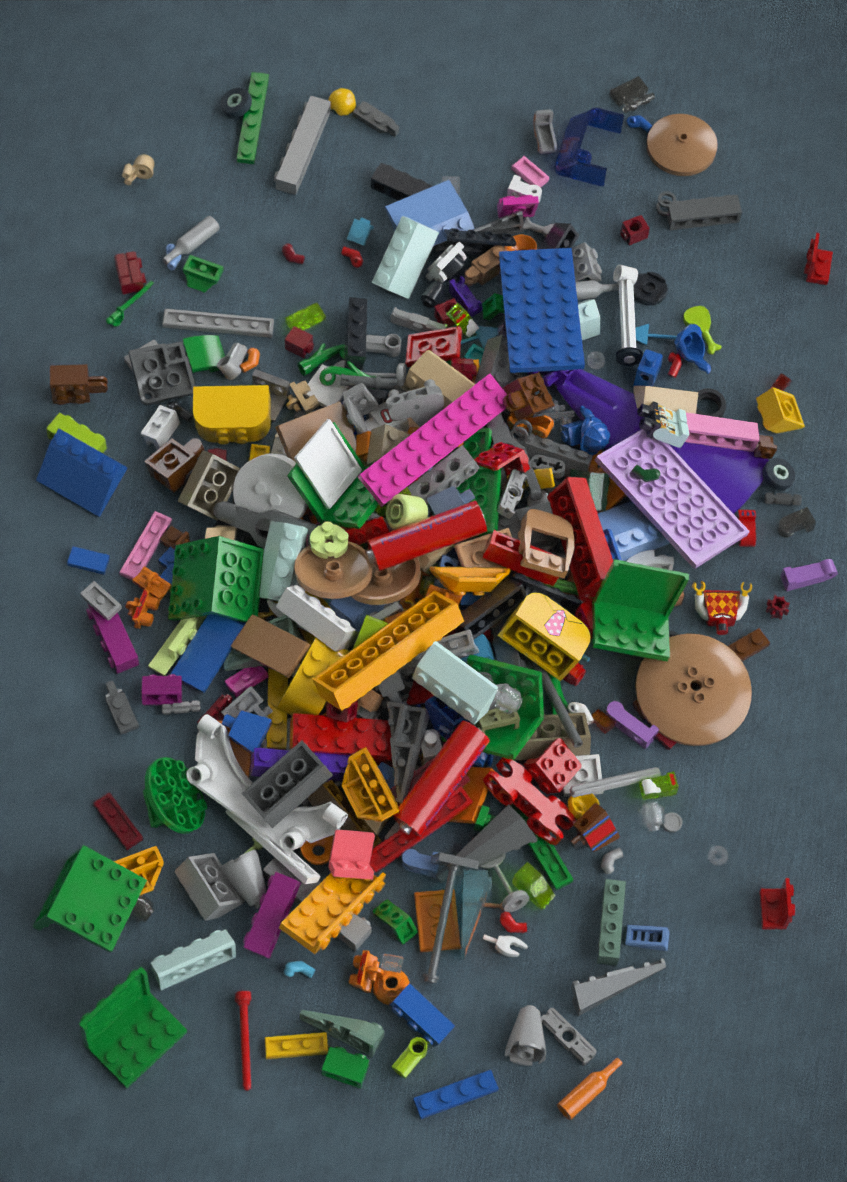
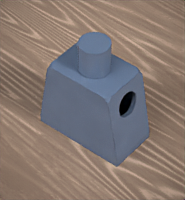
[427,486,475,515]

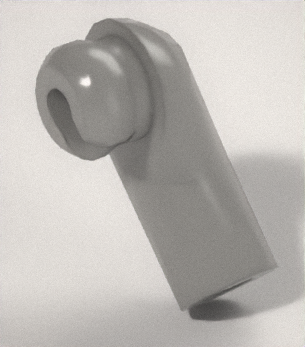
[601,848,623,874]

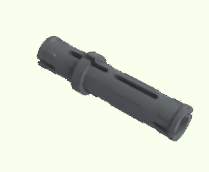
[340,374,397,390]

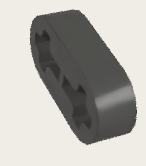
[530,455,565,479]

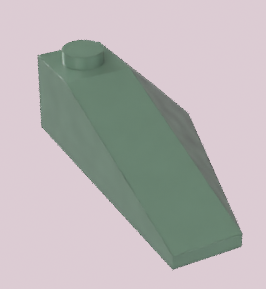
[224,615,302,671]
[300,1010,385,1057]

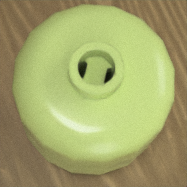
[386,494,428,530]

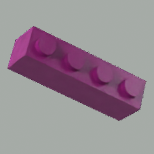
[85,593,139,674]
[243,872,301,959]

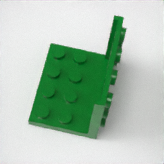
[287,422,379,529]
[168,536,264,623]
[592,559,689,661]
[442,654,544,760]
[33,845,147,953]
[79,967,187,1089]

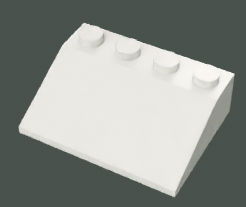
[276,585,359,652]

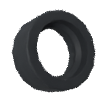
[696,388,726,418]

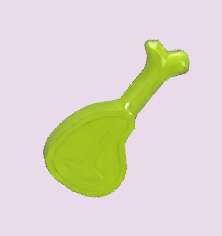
[683,306,722,355]

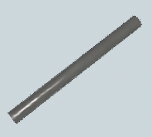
[529,659,583,748]

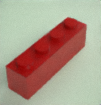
[482,530,559,586]

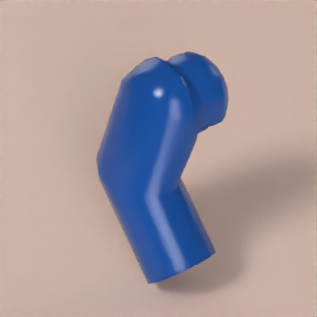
[627,116,652,133]

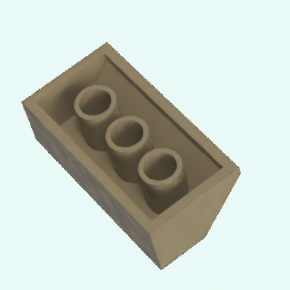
[514,712,591,761]

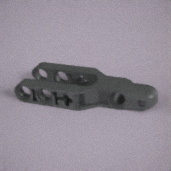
[484,413,542,501]
[213,501,318,548]

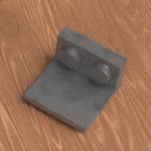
[252,369,290,422]

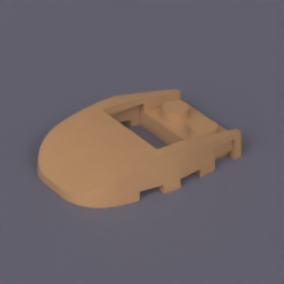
[518,509,574,578]

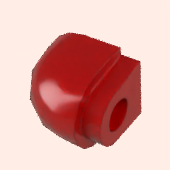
[563,663,586,686]

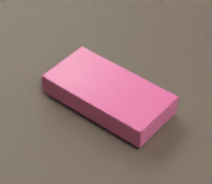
[511,156,549,188]

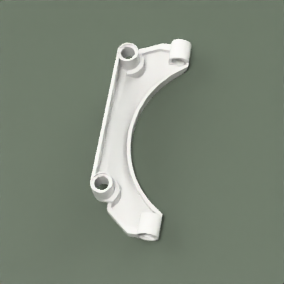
[186,714,348,852]

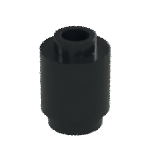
[420,280,445,308]

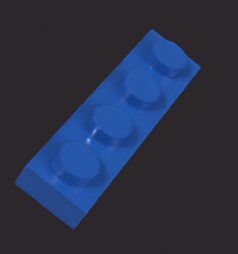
[413,1070,499,1119]

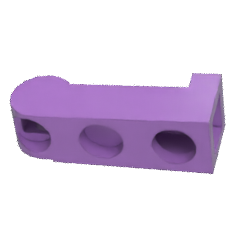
[780,559,838,591]
[606,701,659,750]

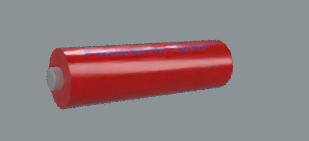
[366,500,487,572]
[392,720,490,837]

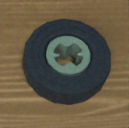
[220,87,252,118]
[762,458,796,491]

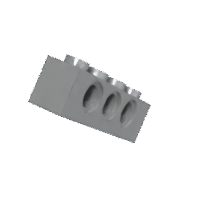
[402,445,480,510]

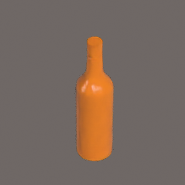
[557,1058,622,1120]

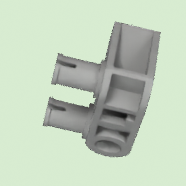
[386,379,444,427]

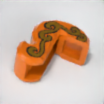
[507,411,554,438]

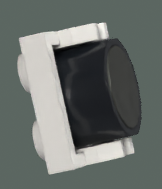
[425,242,467,283]

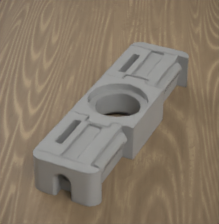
[391,307,447,332]
[497,469,528,519]
[541,1008,596,1066]

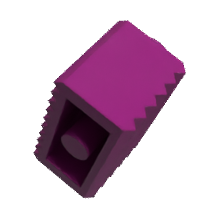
[142,674,182,706]

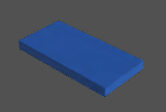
[171,614,244,693]

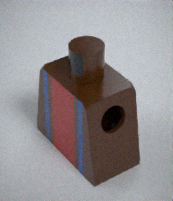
[570,803,620,852]

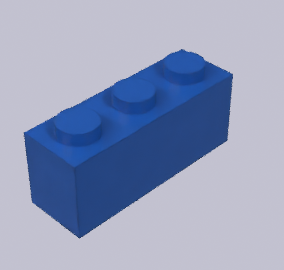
[390,983,455,1047]

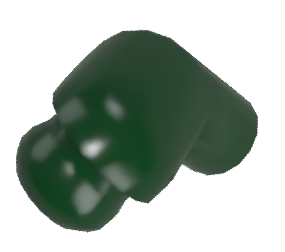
[631,464,661,482]

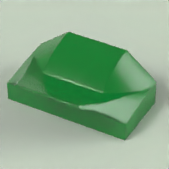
[183,255,224,293]

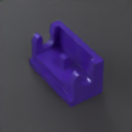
[449,276,483,318]

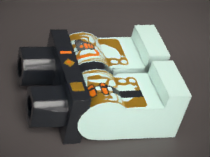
[637,401,689,448]

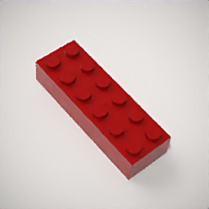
[547,477,613,597]
[289,713,393,767]

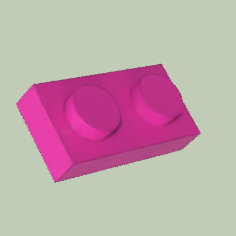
[225,666,269,698]

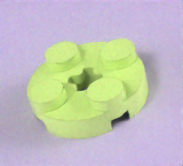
[310,522,348,559]

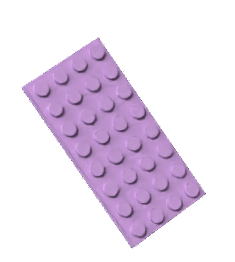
[595,430,750,569]

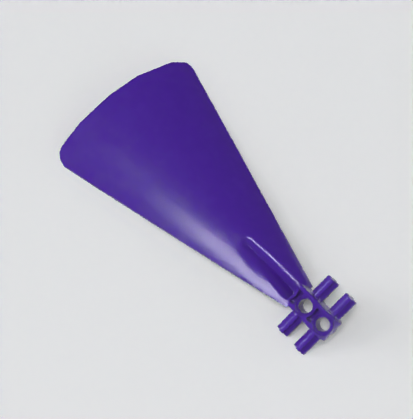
[527,369,769,514]

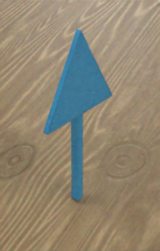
[635,324,676,346]
[461,326,504,349]

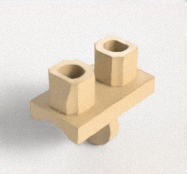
[286,380,320,414]

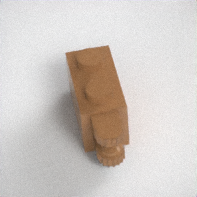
[465,245,507,286]

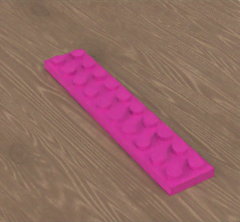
[357,374,507,507]

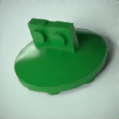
[143,757,207,834]

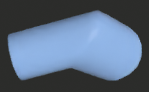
[166,244,181,270]

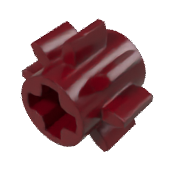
[766,595,790,620]

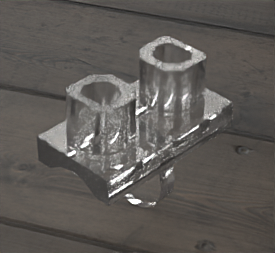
[540,400,574,431]

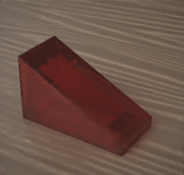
[770,373,792,391]
[591,709,616,734]

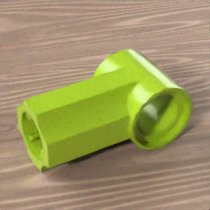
[391,1037,427,1079]

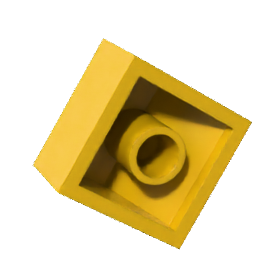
[756,387,805,433]

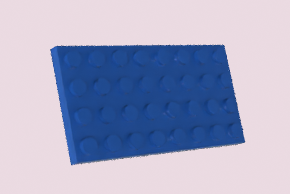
[499,248,585,373]

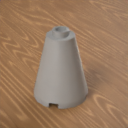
[220,850,267,909]
[505,1005,546,1066]

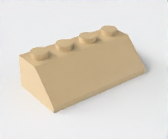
[404,350,475,409]

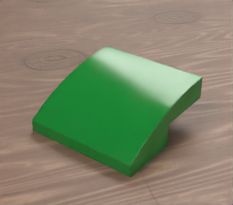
[183,335,225,373]

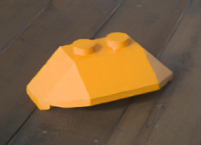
[430,567,510,595]
[342,747,399,822]
[114,846,164,895]

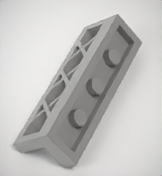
[400,629,479,676]

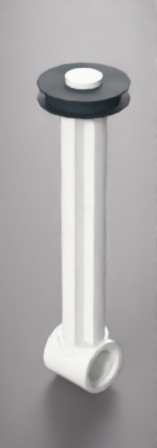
[613,264,643,366]

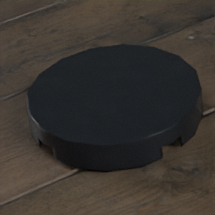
[633,272,668,306]

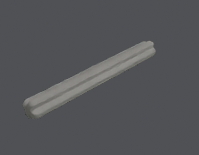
[569,767,661,797]

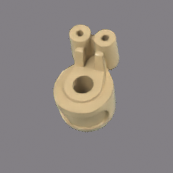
[122,154,154,185]

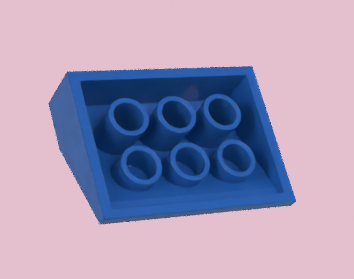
[36,428,128,517]

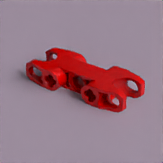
[483,757,576,845]

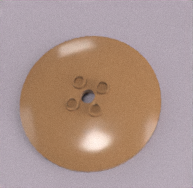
[635,634,752,746]

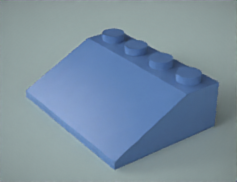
[385,180,475,246]
[598,501,670,561]

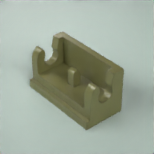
[476,704,520,734]

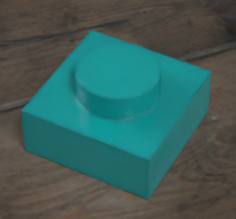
[464,344,485,366]

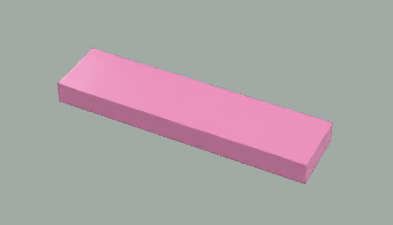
[119,511,172,580]

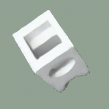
[507,175,542,202]

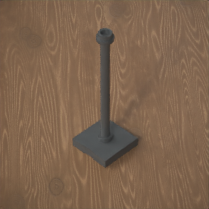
[424,852,479,984]

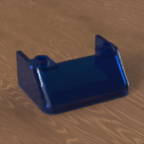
[555,108,624,187]

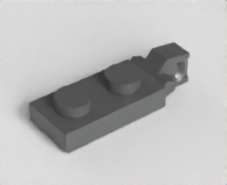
[353,101,400,137]
[105,680,139,735]

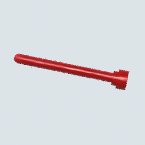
[235,991,252,1091]

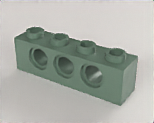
[597,879,626,966]

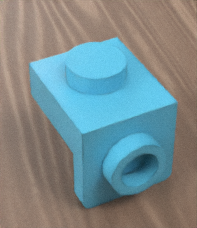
[347,217,374,246]

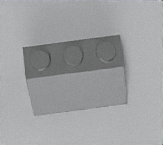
[174,853,245,921]

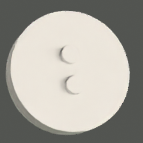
[233,454,308,531]

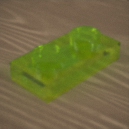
[285,302,326,330]

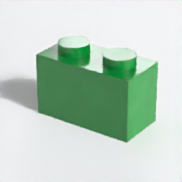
[322,1046,369,1089]

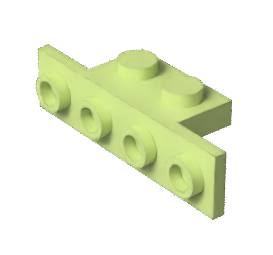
[148,615,207,676]

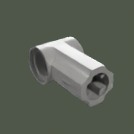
[366,334,401,357]
[217,343,248,380]

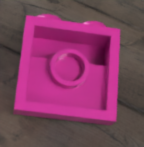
[497,195,539,218]

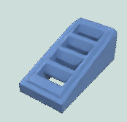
[625,925,669,951]

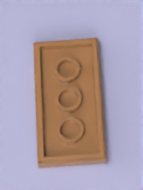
[231,614,311,678]

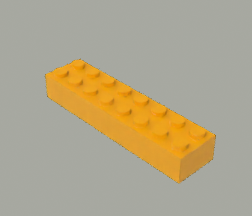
[312,591,464,711]

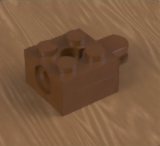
[50,364,108,405]
[502,372,555,421]
[144,438,205,493]

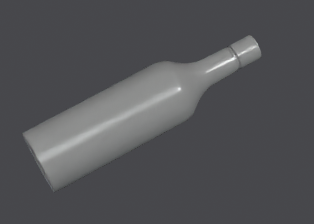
[162,216,219,264]
[576,280,619,300]

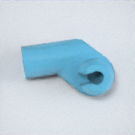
[284,961,315,978]

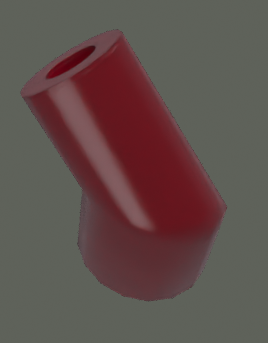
[282,243,305,264]

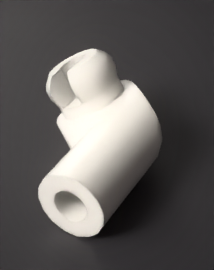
[568,702,594,725]

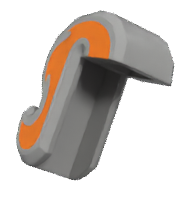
[533,109,557,154]

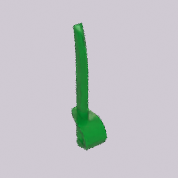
[106,281,154,327]

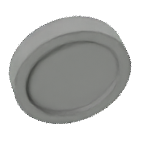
[662,812,682,832]

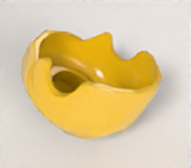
[328,88,356,116]
[568,793,599,819]

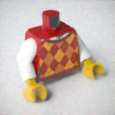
[692,581,752,635]

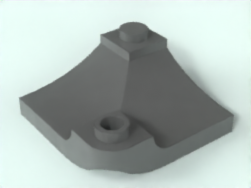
[128,341,195,406]

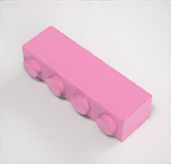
[685,413,759,452]

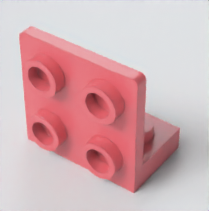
[328,830,375,880]

